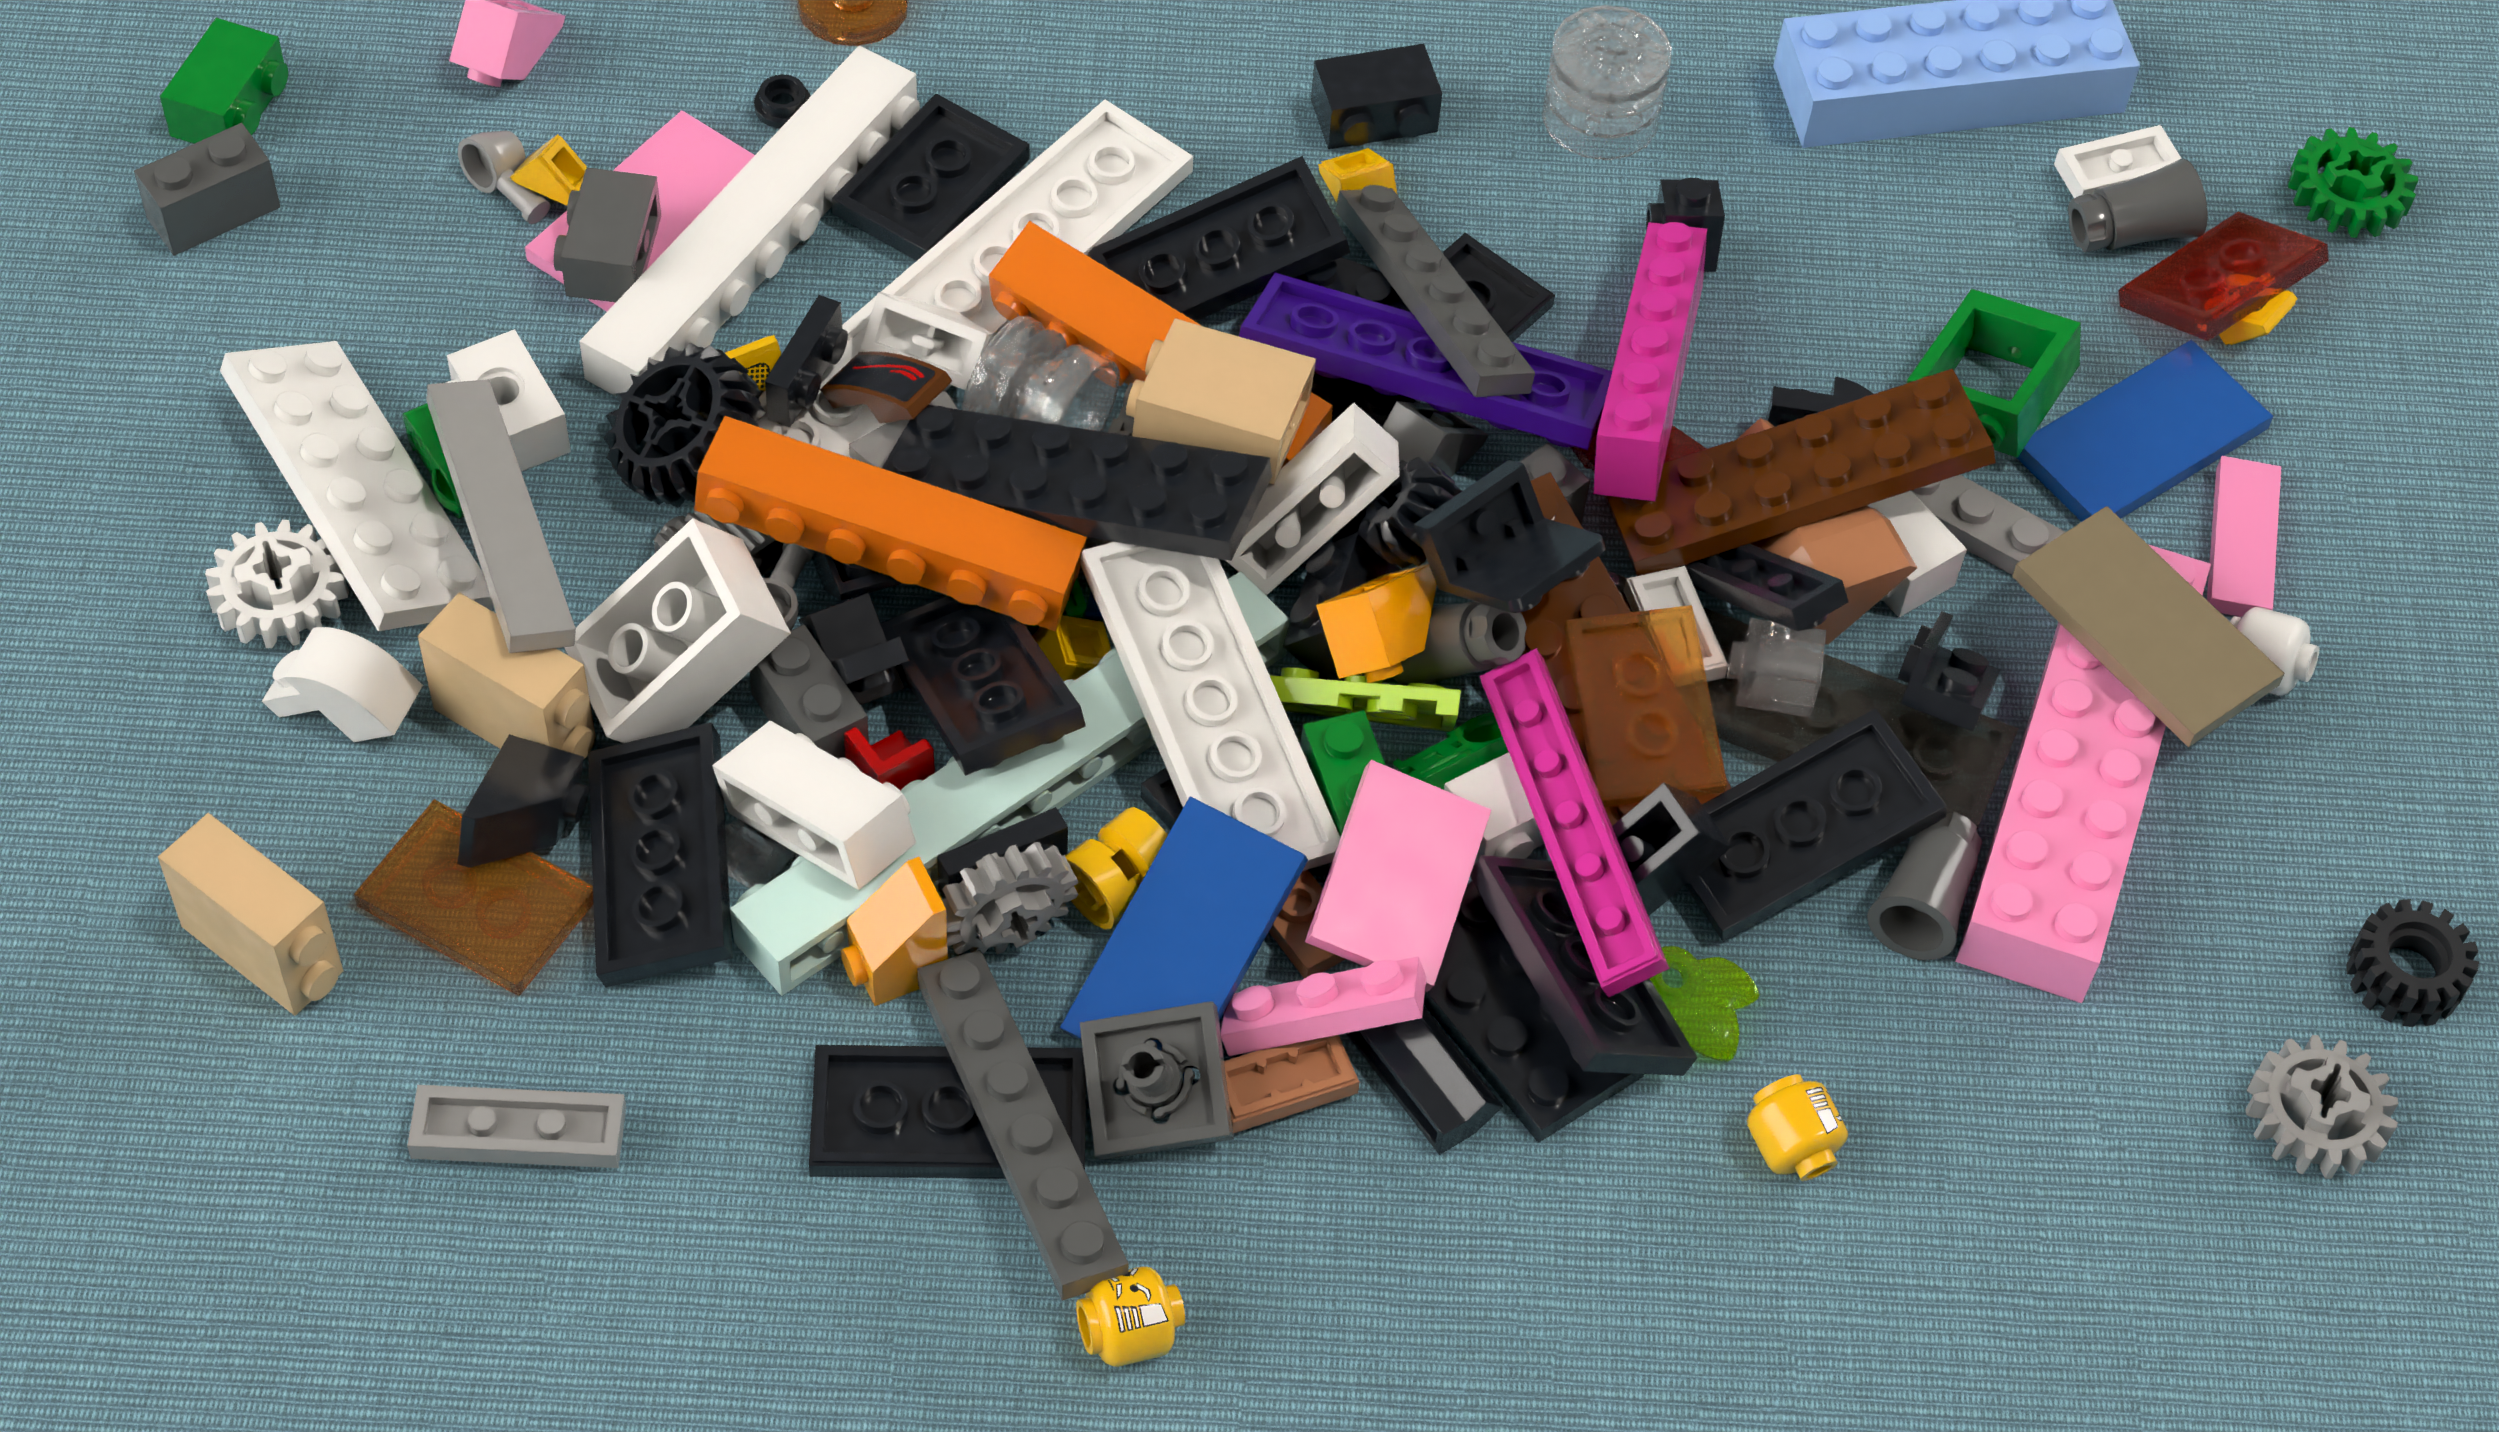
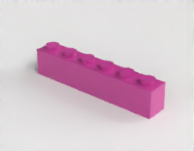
[1593,222,1707,501]

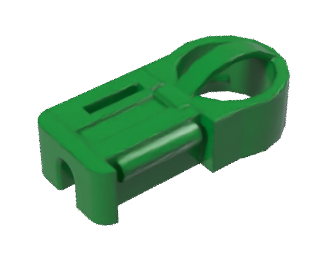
[403,403,464,519]
[1393,712,1509,790]

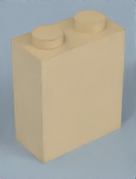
[1126,318,1316,484]
[418,592,596,759]
[158,813,343,1016]

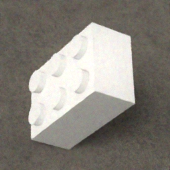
[564,518,791,743]

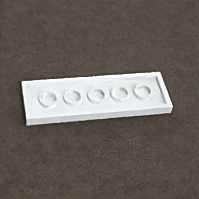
[220,341,494,631]
[1079,542,1340,871]

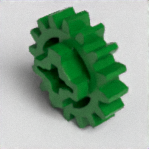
[2288,127,2418,238]

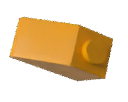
[1316,564,1437,683]
[840,857,948,1006]

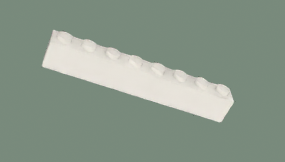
[579,45,920,396]

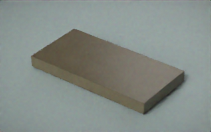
[2012,506,2285,747]

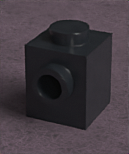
[1646,178,1725,272]

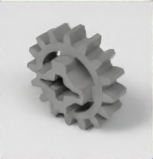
[942,842,1078,955]
[2245,1035,2399,1179]

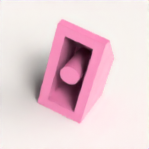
[449,0,565,87]

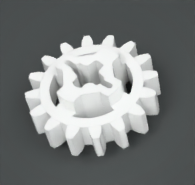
[205,520,349,648]

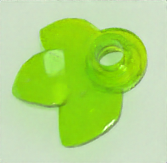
[1650,946,1760,1062]

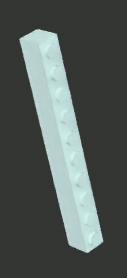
[730,571,1290,996]

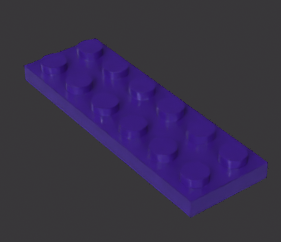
[1239,273,1612,450]

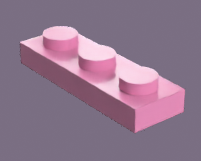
[1220,956,1426,1056]

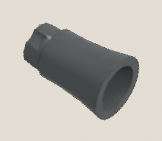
[2068,158,2208,252]
[1393,601,1527,686]
[1867,812,1982,960]

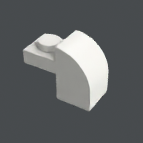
[262,627,423,742]

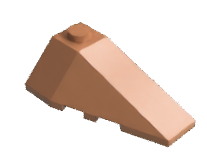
[1737,418,1917,644]

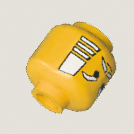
[1747,1074,1848,1181]
[1076,1266,1185,1367]

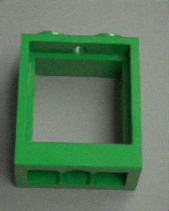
[1907,288,2081,458]

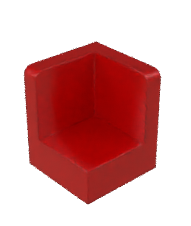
[844,727,935,791]

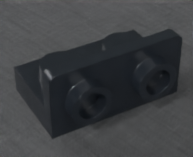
[1898,611,2001,732]

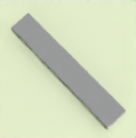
[426,379,576,653]

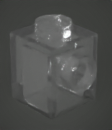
[1727,618,1826,718]

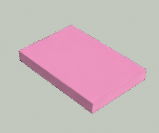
[1305,760,1491,992]

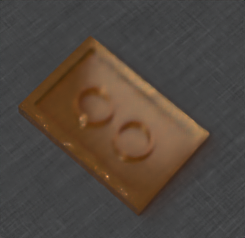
[1564,605,1727,807]
[354,799,594,996]

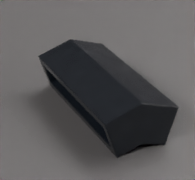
[1345,1005,1503,1155]

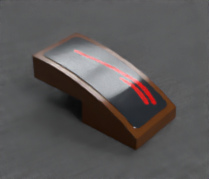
[820,351,952,424]

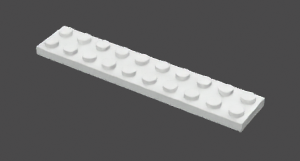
[757,99,1193,457]

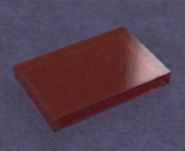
[2118,211,2329,341]

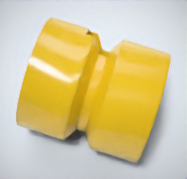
[1065,807,1168,929]

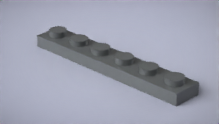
[1335,185,1535,397]
[917,950,1129,1301]

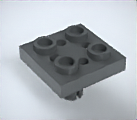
[1079,1001,1234,1160]

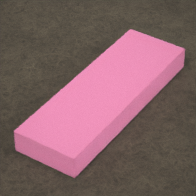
[2207,456,2281,617]

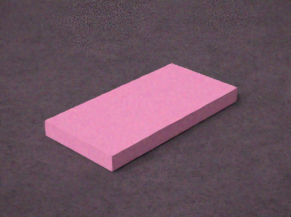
[525,110,755,312]

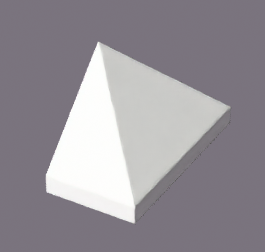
[860,292,991,391]

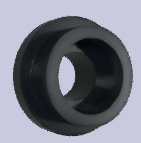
[754,74,811,128]

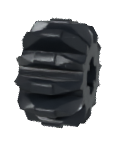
[1358,457,1462,569]

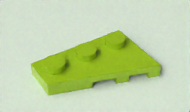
[1270,667,1461,732]

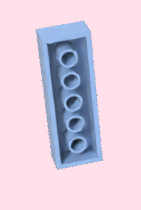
[1773,0,2140,148]

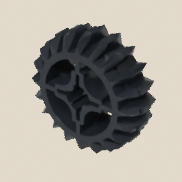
[603,342,766,508]

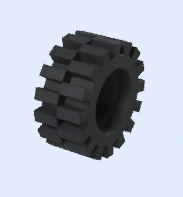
[2346,899,2479,1027]

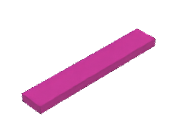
[1479,648,1670,997]

